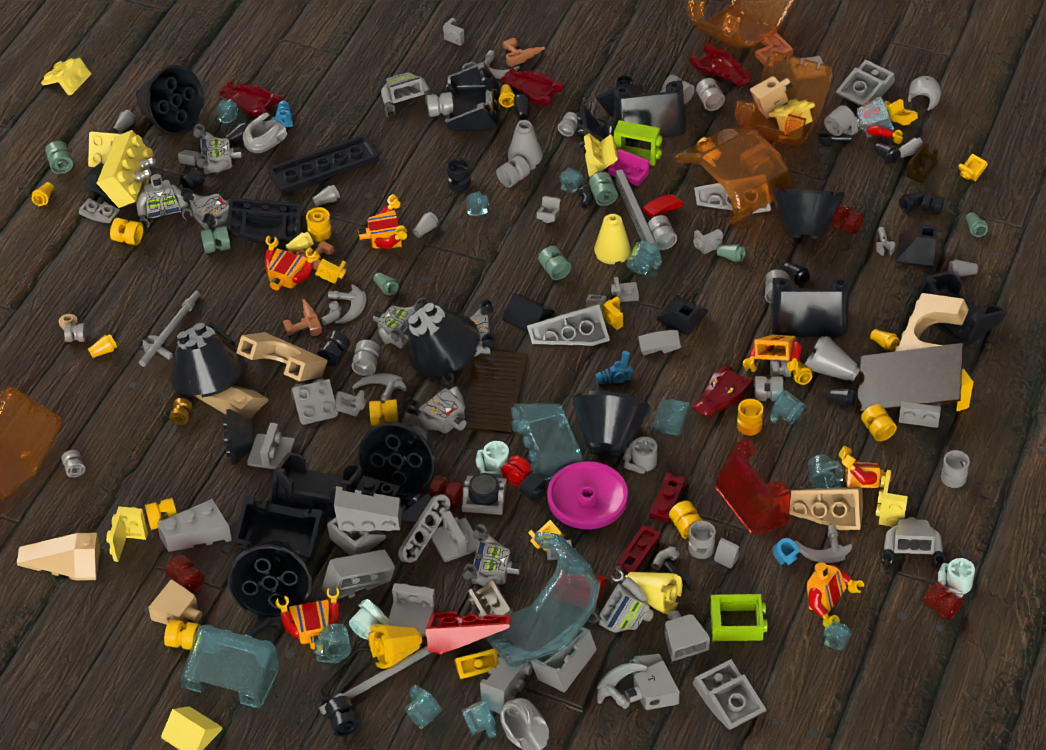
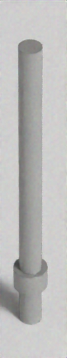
[139,291,201,367]
[319,646,431,715]

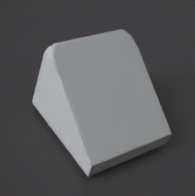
[178,150,200,166]
[586,294,607,312]
[714,538,739,568]

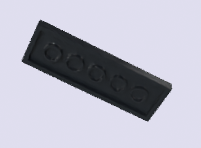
[268,134,379,195]

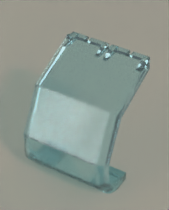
[485,532,601,667]

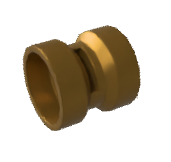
[169,398,192,425]

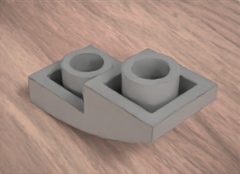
[79,198,120,223]
[638,330,682,356]

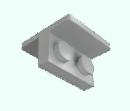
[247,423,295,469]
[431,511,479,562]

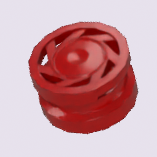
[501,455,533,487]

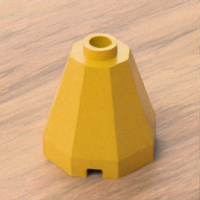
[368,624,422,669]

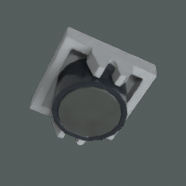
[462,473,507,515]

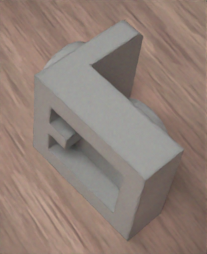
[611,277,639,302]

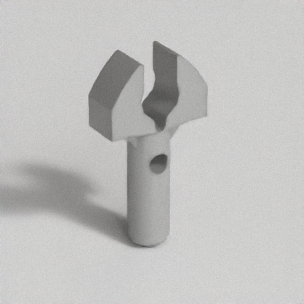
[876,227,895,256]
[143,335,173,359]

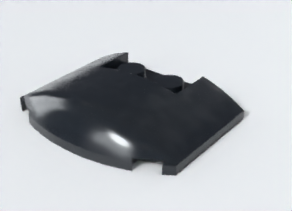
[227,197,302,244]

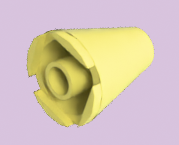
[594,214,631,264]
[625,572,683,614]

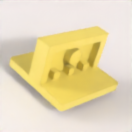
[768,99,815,135]
[88,132,121,167]
[584,133,618,177]

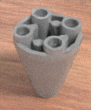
[508,120,543,170]
[805,336,861,382]

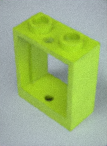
[614,120,662,166]
[710,594,767,641]

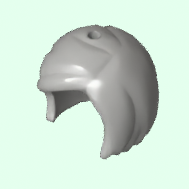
[908,76,941,111]

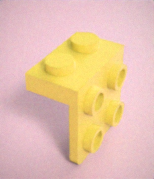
[41,58,91,95]
[876,470,908,527]
[107,507,148,562]

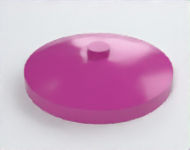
[547,462,628,529]

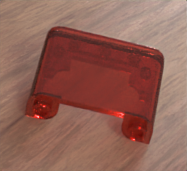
[716,438,791,535]

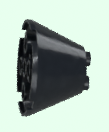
[136,65,204,135]
[771,188,845,239]
[408,303,480,378]
[171,323,246,398]
[573,391,651,458]
[358,422,435,497]
[228,540,312,619]

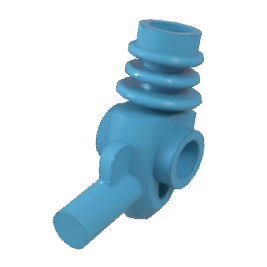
[271,101,293,129]
[595,351,634,385]

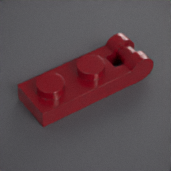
[650,472,686,523]
[616,525,661,574]

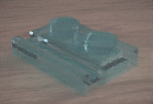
[652,397,690,436]

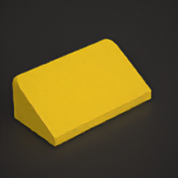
[956,369,973,412]
[454,648,498,679]

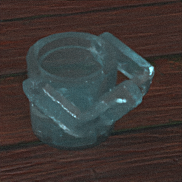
[626,241,662,274]
[769,391,806,425]
[807,455,843,489]
[315,624,351,663]
[404,685,442,729]
[461,699,497,739]

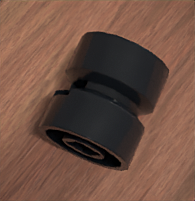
[447,158,471,192]
[317,331,350,367]
[325,696,361,737]

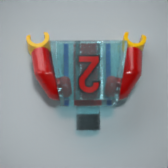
[857,96,903,144]

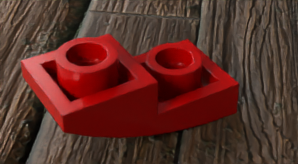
[642,194,683,218]

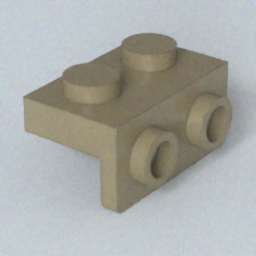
[468,580,514,617]

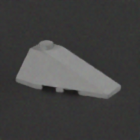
[694,175,771,214]
[527,303,610,346]

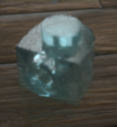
[217,99,238,123]
[560,168,584,193]
[466,191,489,216]
[823,621,852,650]

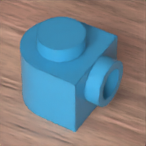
[773,538,801,565]

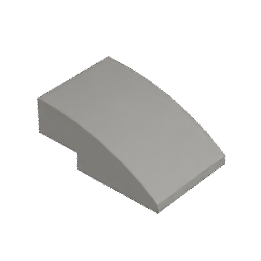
[836,59,895,107]
[692,659,766,730]

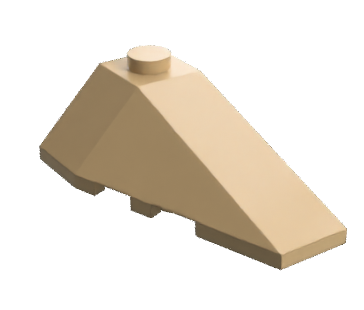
[193,385,268,419]
[778,487,863,530]

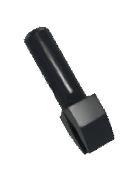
[819,129,853,146]
[664,561,692,594]

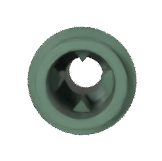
[966,212,988,237]
[717,244,745,262]
[373,272,399,295]

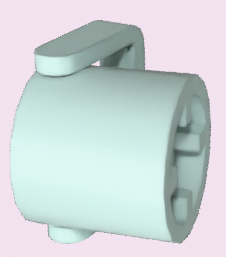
[475,441,509,478]
[938,558,975,597]
[349,599,391,639]

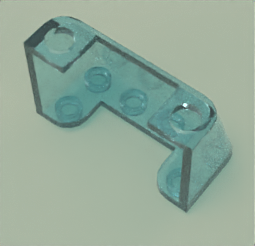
[511,403,583,480]
[180,625,280,709]

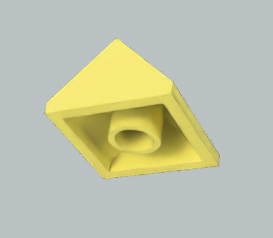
[161,706,222,750]

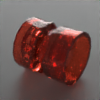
[830,204,864,235]
[429,474,465,508]
[166,555,204,593]
[923,582,963,620]

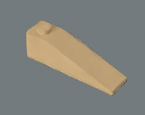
[17,533,101,580]

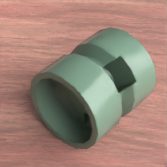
[45,141,73,174]
[589,172,618,206]
[201,226,231,254]
[538,246,571,280]

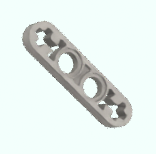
[398,495,450,563]

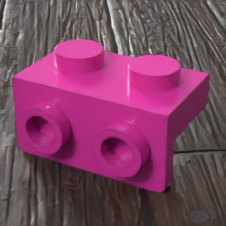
[608,149,649,186]

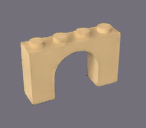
[895,293,969,352]
[236,332,327,381]

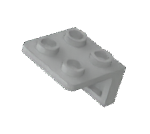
[291,378,338,425]
[899,401,941,428]
[389,583,436,637]

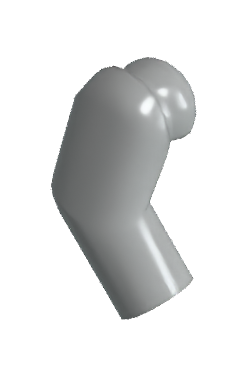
[321,301,342,326]
[651,546,680,570]

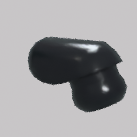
[577,185,594,209]

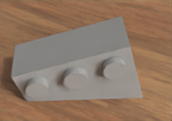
[334,486,402,532]
[157,499,232,552]
[322,549,395,603]
[530,624,597,693]
[480,646,533,713]

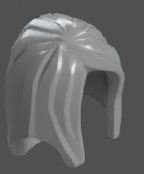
[243,113,287,153]
[500,698,549,750]

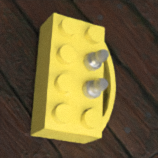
[97,130,156,208]

